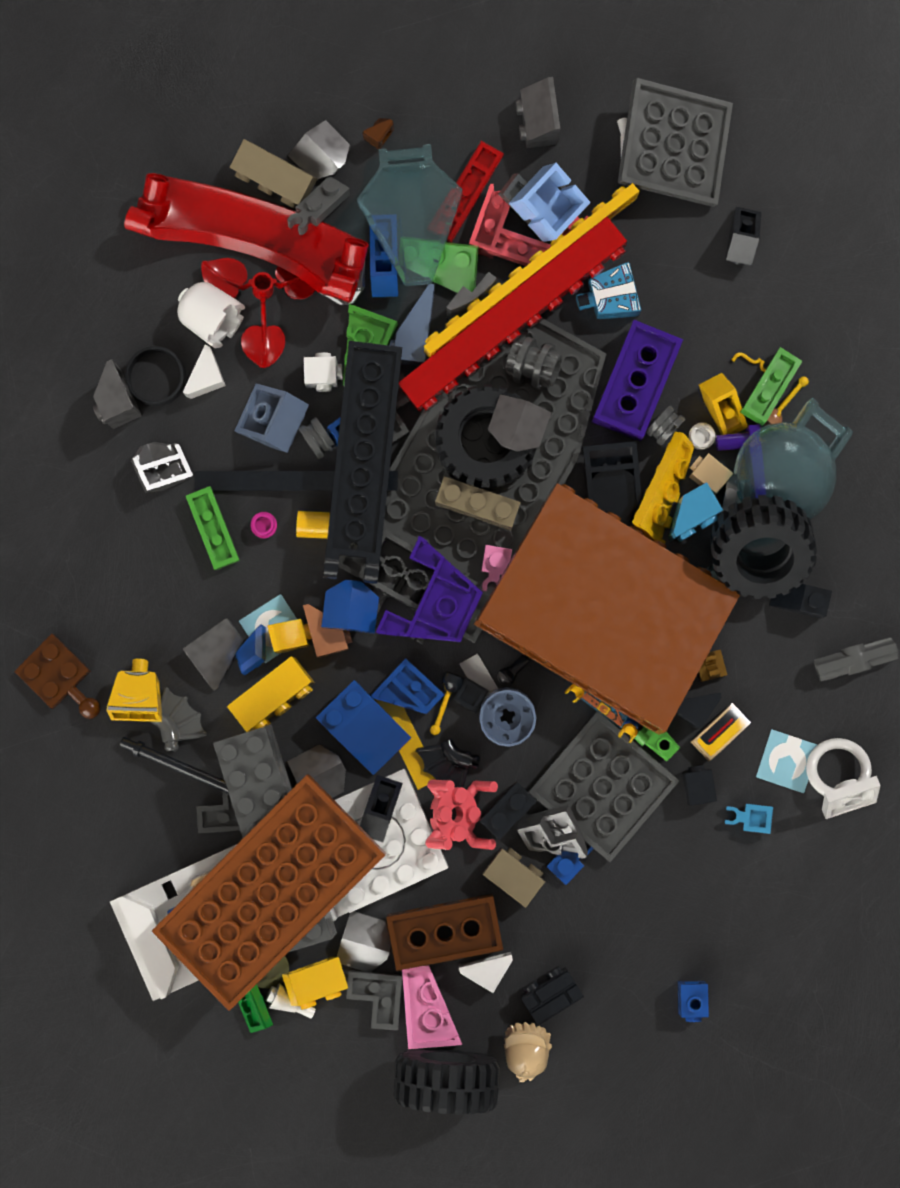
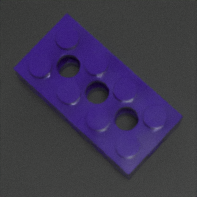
[592,320,683,442]

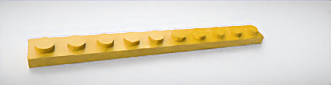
[424,183,639,358]

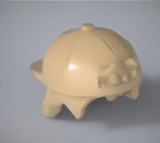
[504,1022,552,1082]

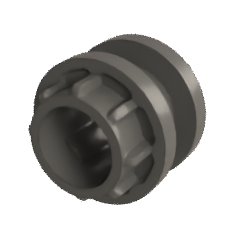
[506,337,562,390]

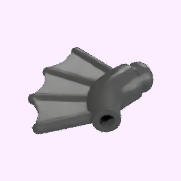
[151,687,207,752]

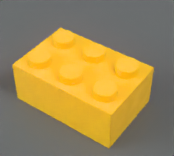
[227,656,315,732]

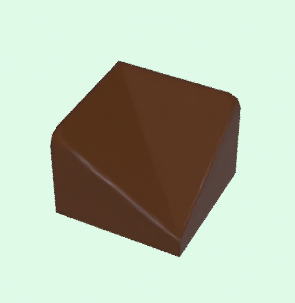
[362,118,394,150]

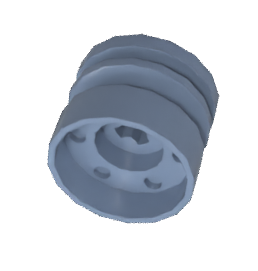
[479,687,536,747]

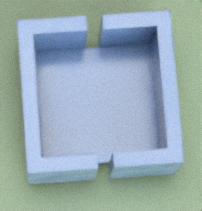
[509,163,590,242]

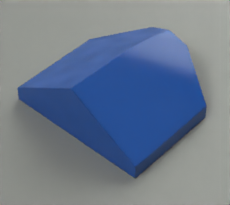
[321,580,379,634]

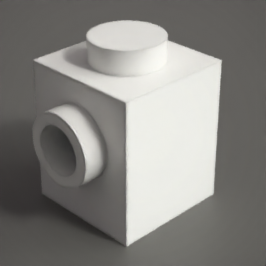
[304,353,343,392]

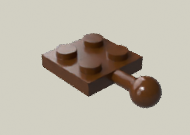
[14,634,100,719]

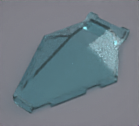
[357,144,463,286]

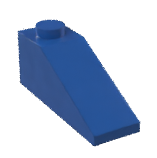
[369,216,398,298]

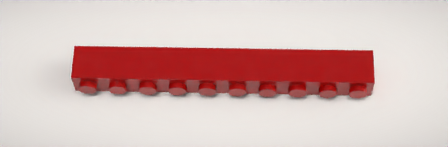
[398,217,627,411]

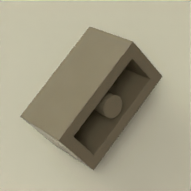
[482,847,545,908]

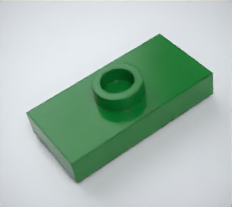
[238,984,273,1033]

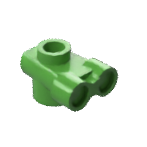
[634,727,680,761]

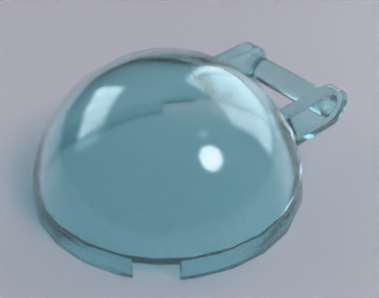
[734,398,853,520]

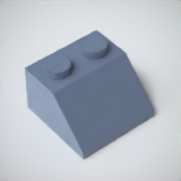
[234,383,309,453]

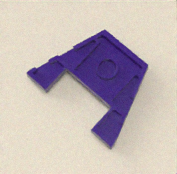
[376,536,483,642]

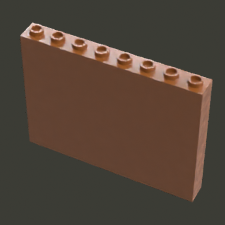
[474,483,740,735]

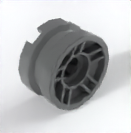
[646,405,686,446]
[298,417,336,459]

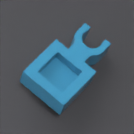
[725,804,773,834]

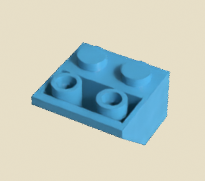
[668,482,723,543]

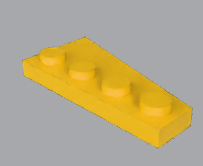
[632,431,694,544]

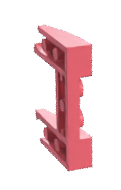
[469,184,588,266]

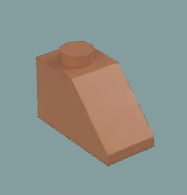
[303,604,352,658]

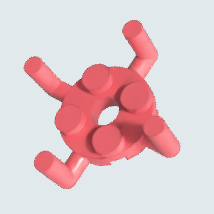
[425,779,498,850]

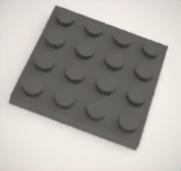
[617,78,733,207]
[528,711,679,862]

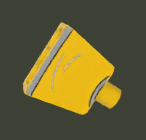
[107,658,162,722]

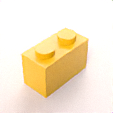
[282,957,348,1010]

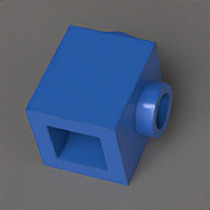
[678,981,709,1022]

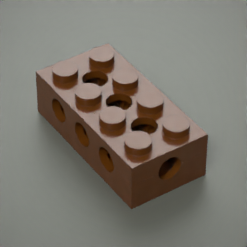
[386,894,503,971]

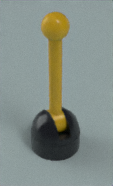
[430,671,465,735]

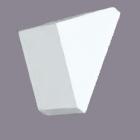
[183,345,226,399]
[459,952,513,993]

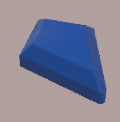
[235,624,266,675]

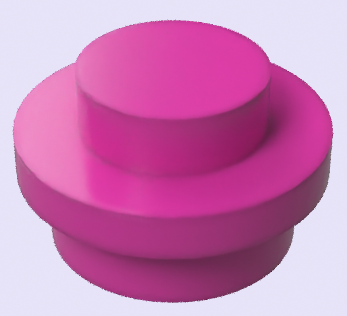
[251,512,277,539]

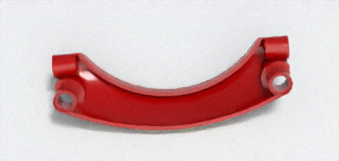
[124,173,369,303]

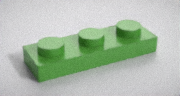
[740,347,802,426]
[186,486,240,570]

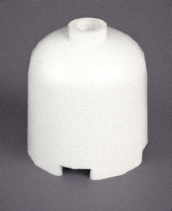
[177,282,245,349]

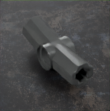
[813,637,898,682]

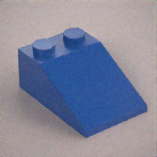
[316,680,411,775]

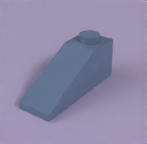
[390,284,435,366]

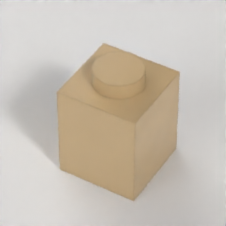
[689,453,733,495]

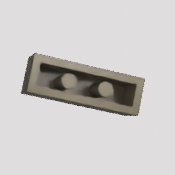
[229,139,318,208]
[435,476,521,531]

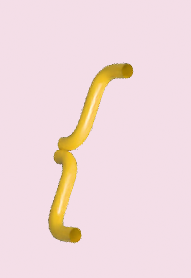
[731,352,766,372]

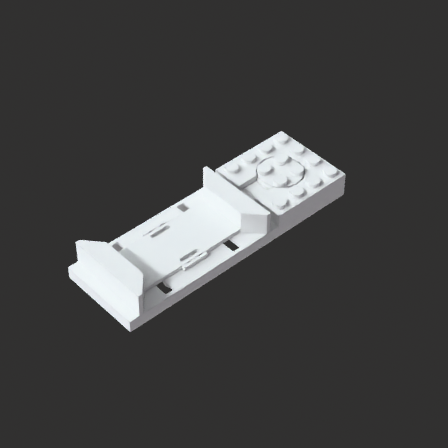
[110,768,448,1001]

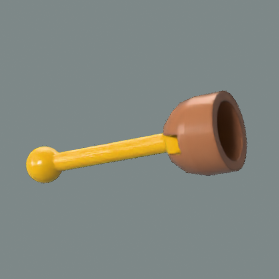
[764,376,809,431]

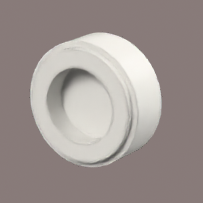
[688,423,715,450]

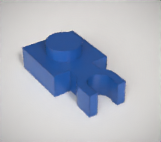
[546,846,594,885]

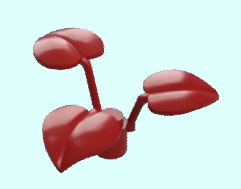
[201,258,316,368]

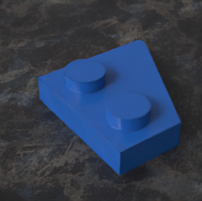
[371,658,445,714]

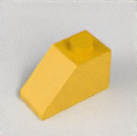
[699,373,748,435]
[267,619,312,654]

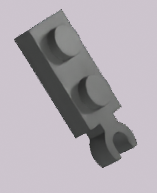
[287,176,350,235]

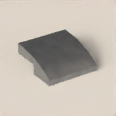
[447,272,497,320]

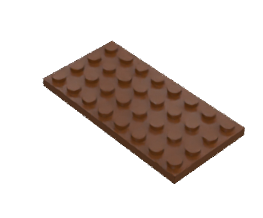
[152,774,387,1011]

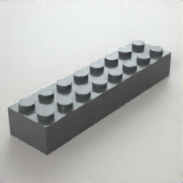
[213,724,337,952]

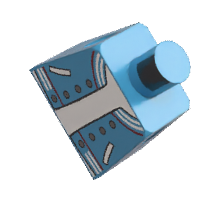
[576,262,641,319]

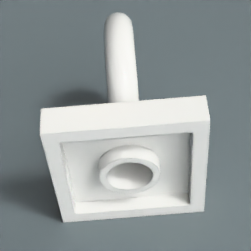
[806,738,881,819]

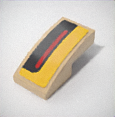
[691,703,750,762]

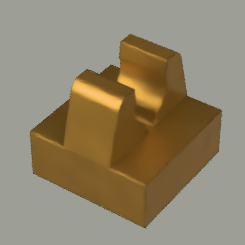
[698,649,727,682]

